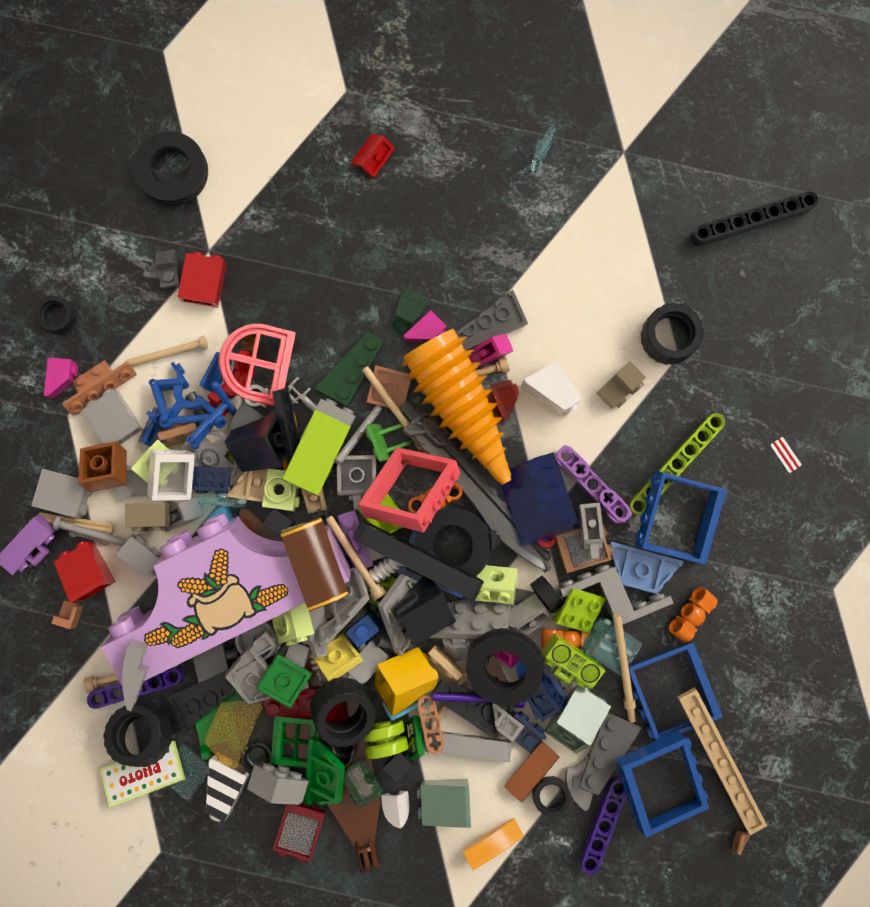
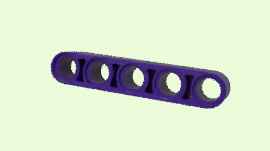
[87,666,185,709]
[579,776,627,875]

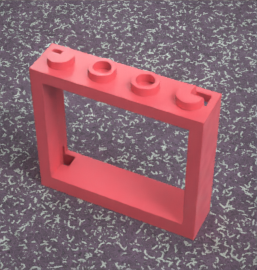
[358,447,460,533]

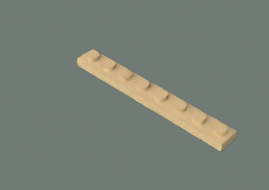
[677,688,767,835]

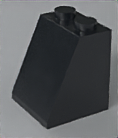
[224,413,286,472]
[393,576,456,646]

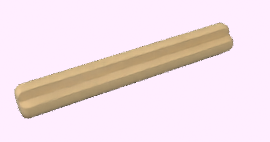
[39,512,115,534]

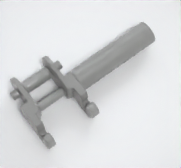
[288,377,317,413]

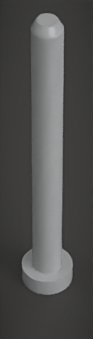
[52,516,126,546]

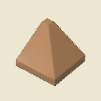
[732,830,750,855]

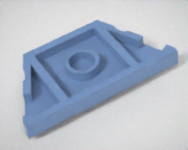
[610,542,684,594]

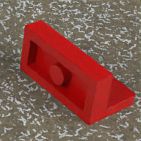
[351,134,395,178]

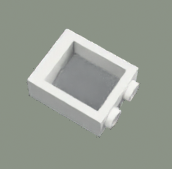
[147,450,195,503]

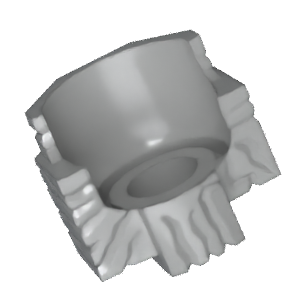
[442,638,475,662]

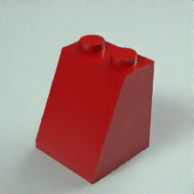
[54,540,116,603]

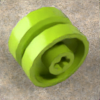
[363,719,409,759]

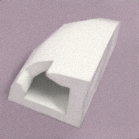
[381,791,409,828]

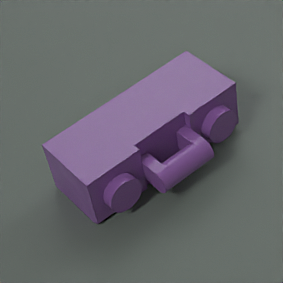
[337,510,374,568]
[0,514,56,575]

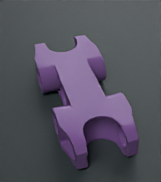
[553,445,632,524]

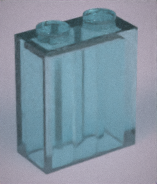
[580,616,643,677]

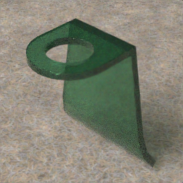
[392,289,430,335]

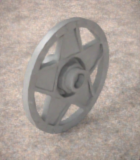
[182,430,238,478]

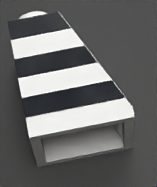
[206,752,251,822]

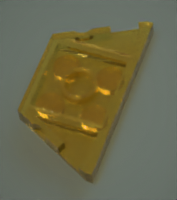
[204,701,263,770]

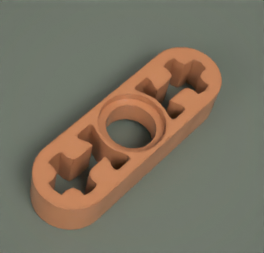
[418,695,444,754]

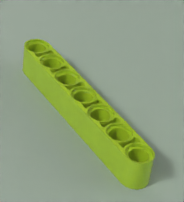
[627,413,725,515]

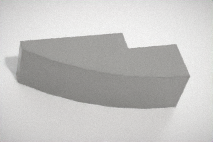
[122,639,149,711]

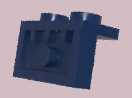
[192,466,232,495]
[527,673,565,722]
[511,710,547,754]

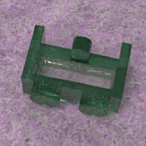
[343,756,384,808]

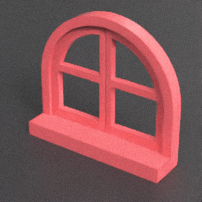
[219,324,296,408]

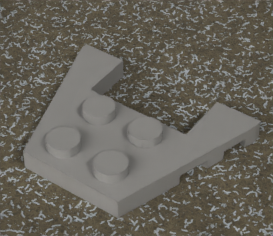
[318,567,370,645]
[378,574,444,656]
[225,629,309,704]

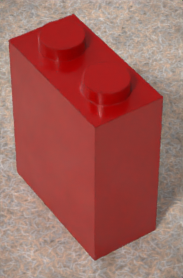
[177,252,227,308]

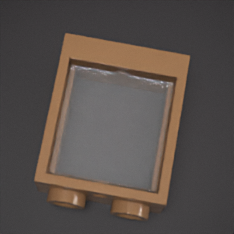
[555,525,613,573]

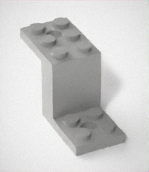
[556,565,673,625]

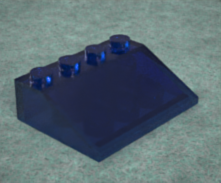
[502,452,579,546]

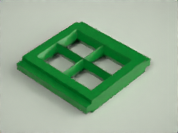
[271,716,320,768]

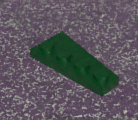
[314,332,384,407]

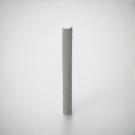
[334,405,382,465]

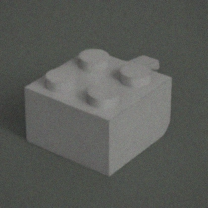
[337,455,377,510]
[247,763,308,805]

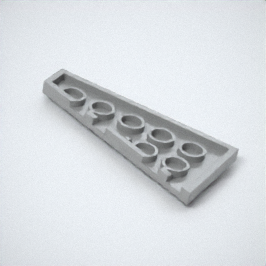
[402,598,511,639]

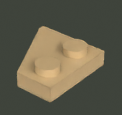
[227,469,268,502]

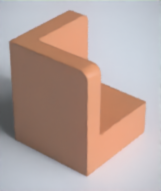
[52,601,83,629]

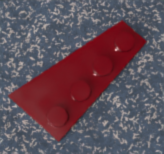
[263,688,349,722]

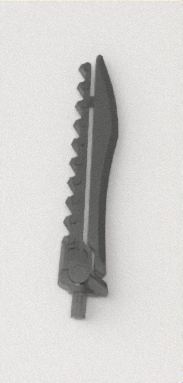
[400,401,551,573]

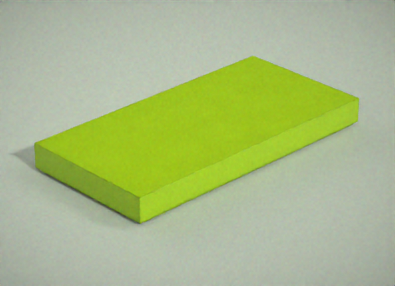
[282,409,351,497]

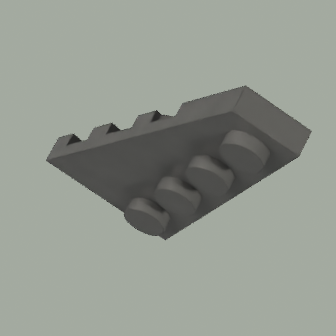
[456,290,528,350]
[578,713,642,795]

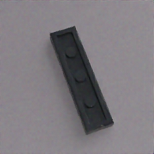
[272,387,300,466]

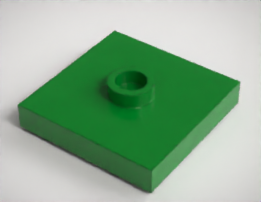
[256,653,312,708]

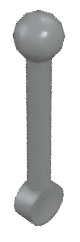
[69,531,109,546]

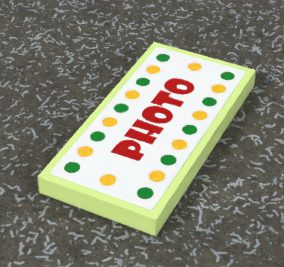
[100,741,185,808]

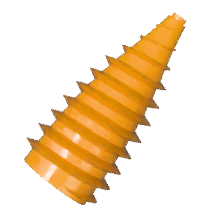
[401,329,512,485]

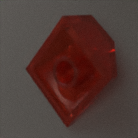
[489,380,519,425]

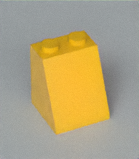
[374,647,438,716]

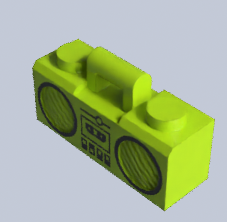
[541,633,605,689]

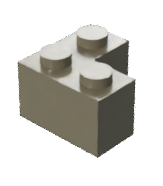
[597,361,646,409]
[125,502,169,532]

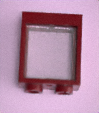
[273,802,327,863]

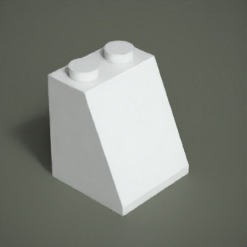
[521,360,581,415]

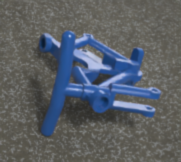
[146,362,237,450]

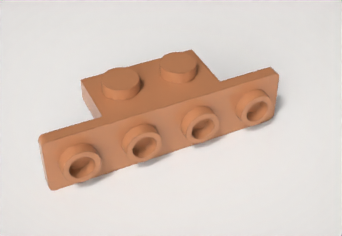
[62,360,137,416]

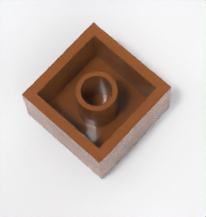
[78,441,127,493]

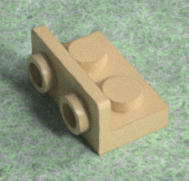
[426,644,464,683]

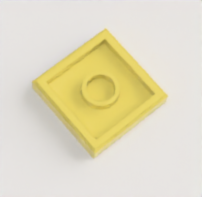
[310,633,363,681]

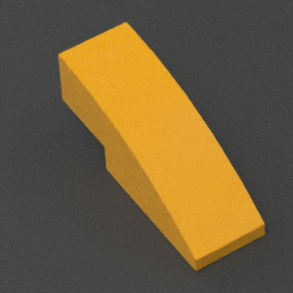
[463,818,524,870]

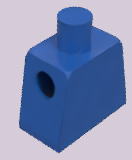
[344,610,385,649]

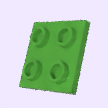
[366,424,411,461]

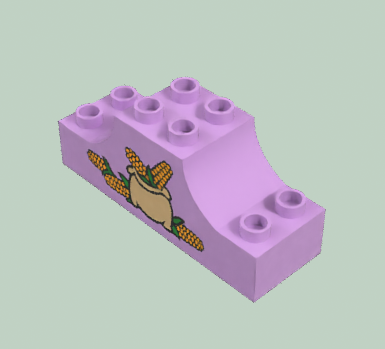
[101,512,350,685]

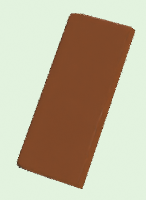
[504,742,560,803]

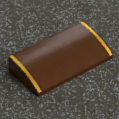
[280,517,349,612]

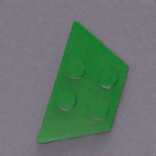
[304,735,345,805]

